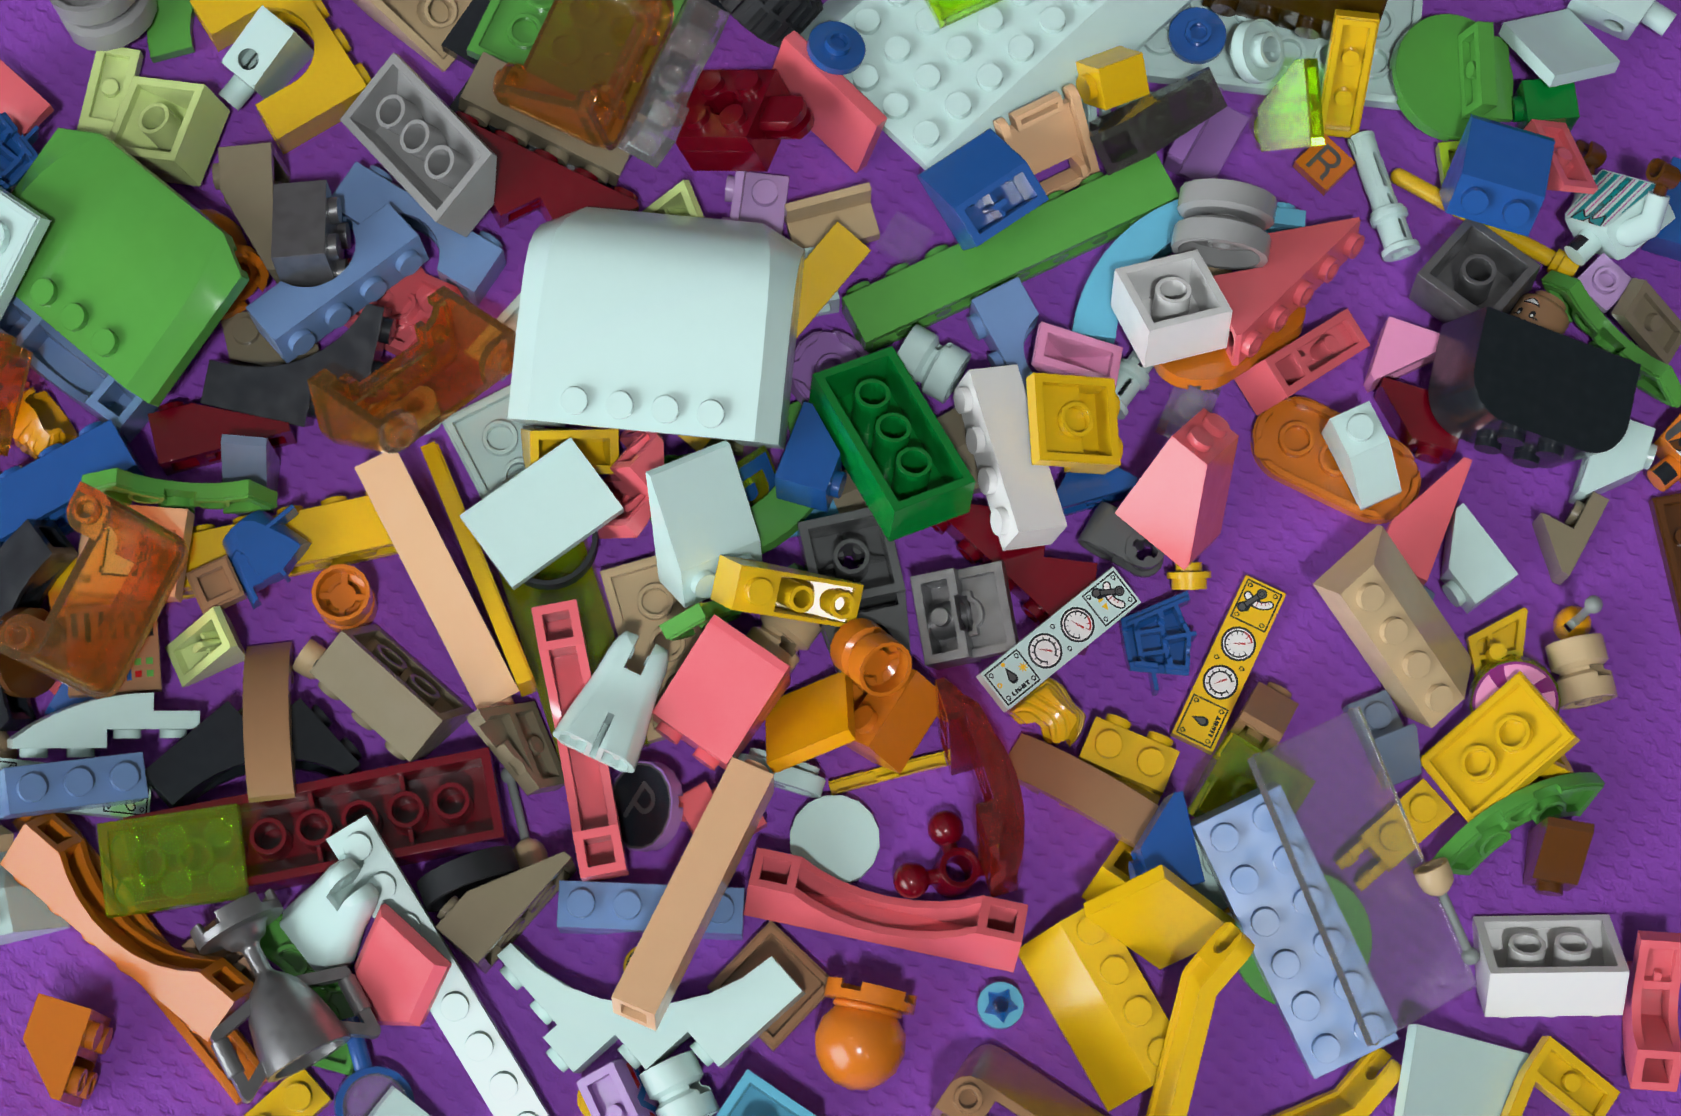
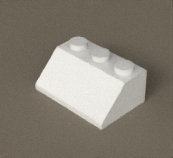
[1472,914,1630,1018]

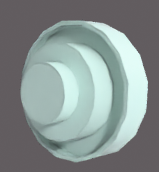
[1230,19,1285,84]

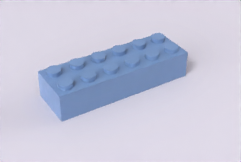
[1190,782,1399,1079]

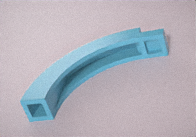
[1071,188,1306,344]

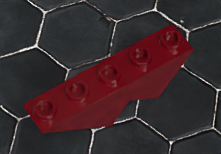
[455,111,639,228]
[931,504,1097,656]

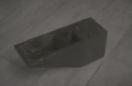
[1089,67,1227,176]

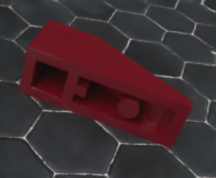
[148,401,297,476]

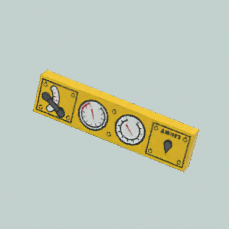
[1170,575,1286,755]

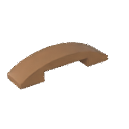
[243,641,296,803]
[999,733,1159,848]

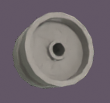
[50,0,157,51]
[1171,178,1278,270]

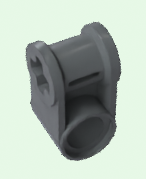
[1077,502,1165,578]

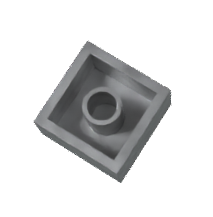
[271,180,351,287]
[1409,219,1541,324]

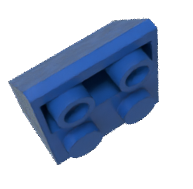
[917,128,1049,251]

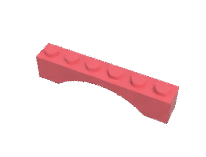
[531,599,629,882]
[744,847,1028,973]

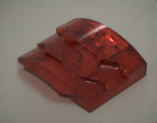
[935,677,1025,897]

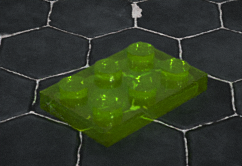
[97,804,249,918]

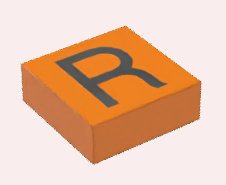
[1293,133,1356,196]

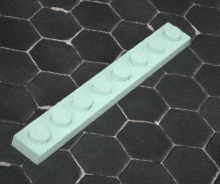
[326,814,551,1116]

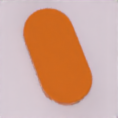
[1154,307,1306,390]
[1251,396,1421,524]

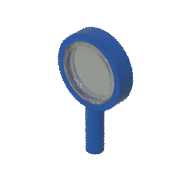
[334,1016,415,1116]

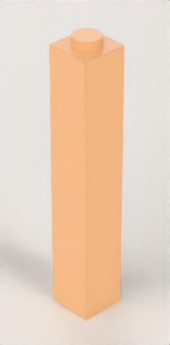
[354,447,519,710]
[611,757,774,1031]

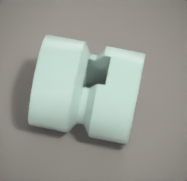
[897,324,971,404]
[639,1050,720,1116]

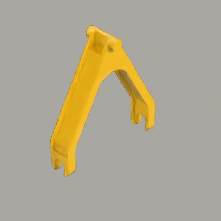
[1146,922,1402,1116]

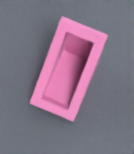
[1363,316,1440,393]
[1031,322,1123,388]

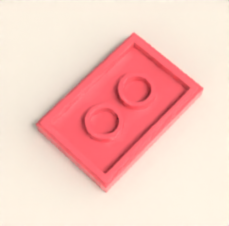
[772,30,887,174]

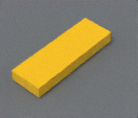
[1314,9,1380,138]

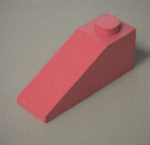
[1234,308,1370,416]
[1385,457,1472,585]

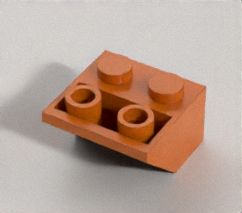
[845,669,948,774]
[22,993,113,1108]

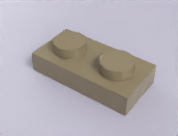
[1611,278,1681,364]

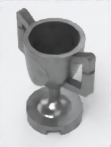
[190,889,381,1104]

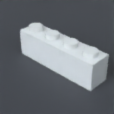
[953,364,1067,551]

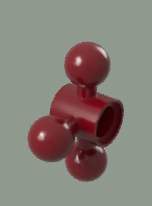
[893,810,1017,898]

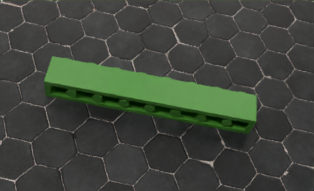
[842,152,1179,354]

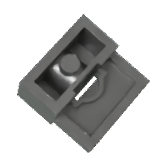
[910,561,1019,670]

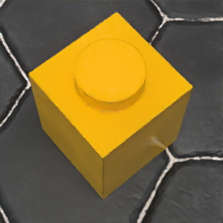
[1076,46,1150,110]

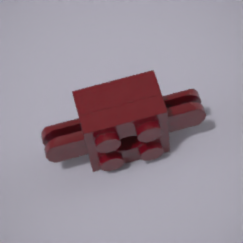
[652,69,814,172]

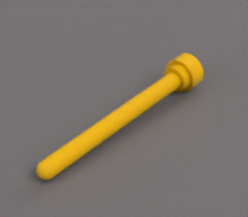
[1390,168,1579,277]

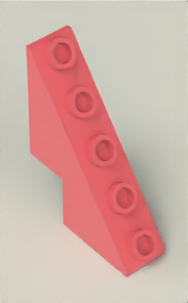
[1213,217,1365,366]

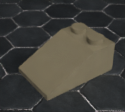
[212,142,290,284]
[436,851,577,974]

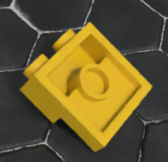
[1026,372,1123,475]
[1059,713,1180,809]

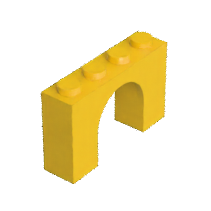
[190,0,372,155]

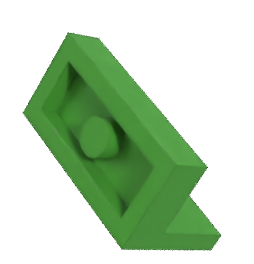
[1458,21,1513,122]

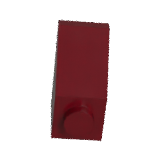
[1374,377,1459,464]

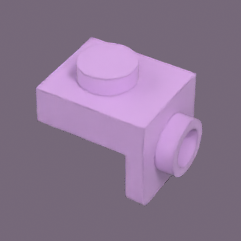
[1577,253,1632,313]

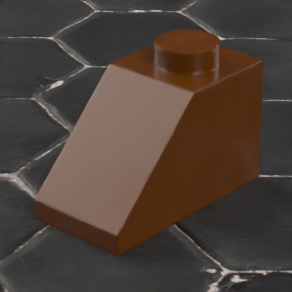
[1522,817,1595,896]

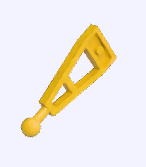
[1500,1036,1621,1116]

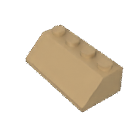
[1313,525,1472,728]

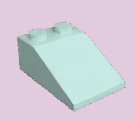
[646,440,762,608]

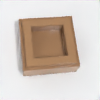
[185,555,247,615]

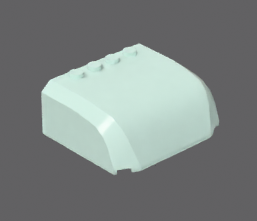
[507,207,805,450]

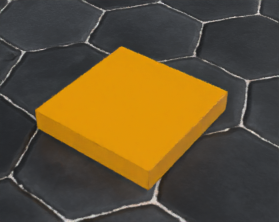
[765,672,856,773]

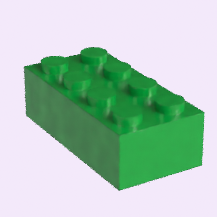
[809,346,976,542]

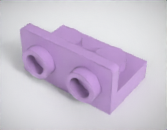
[722,171,789,236]

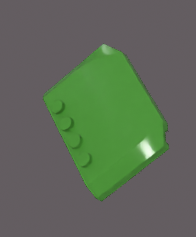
[11,128,250,407]

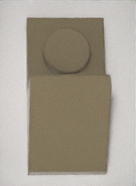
[1532,491,1609,585]

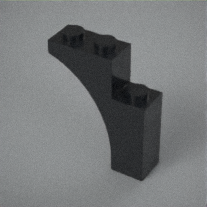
[200,304,396,427]
[0,519,79,731]
[145,698,362,808]

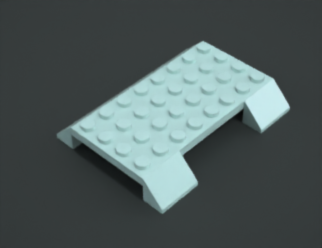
[801,0,1193,170]

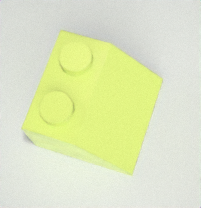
[108,76,230,187]

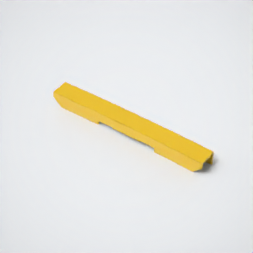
[828,751,947,795]

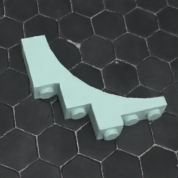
[497,943,806,1074]

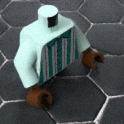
[1564,140,1681,266]

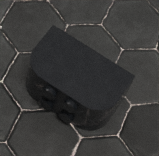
[1428,306,1641,468]

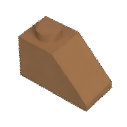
[1227,681,1299,758]

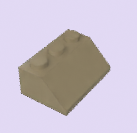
[309,624,474,762]

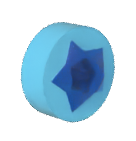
[977,982,1024,1029]

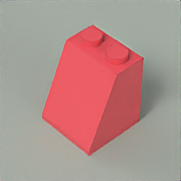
[1115,408,1239,570]
[652,614,790,771]

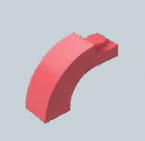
[1622,930,1681,1092]

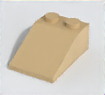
[352,0,472,72]

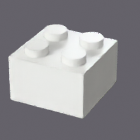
[1111,249,1233,368]

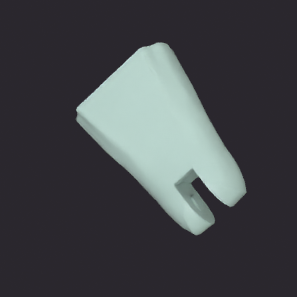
[553,630,669,773]
[279,859,379,972]

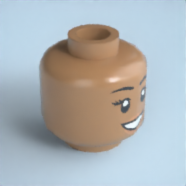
[1510,290,1570,334]

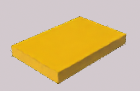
[1420,671,1580,822]
[1083,865,1236,970]

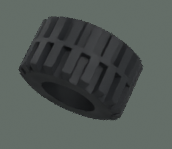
[719,0,823,48]

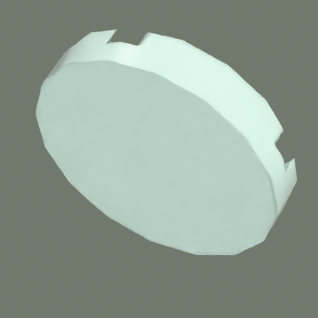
[790,795,880,884]

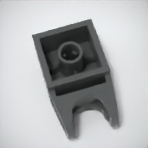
[797,508,911,673]

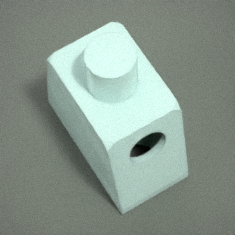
[1566,0,1677,40]
[218,5,314,111]

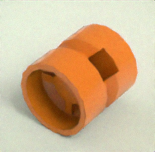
[311,564,378,633]
[830,618,912,697]

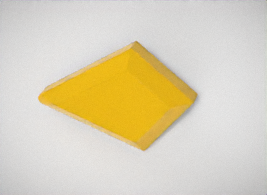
[1466,608,1528,683]

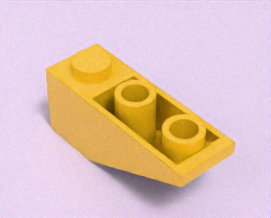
[710,555,864,627]

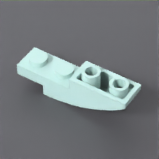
[7,692,200,758]

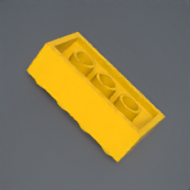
[1018,908,1170,1112]

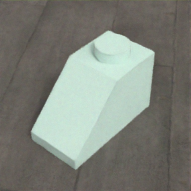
[1321,401,1402,511]
[1568,420,1657,504]
[1440,503,1518,614]

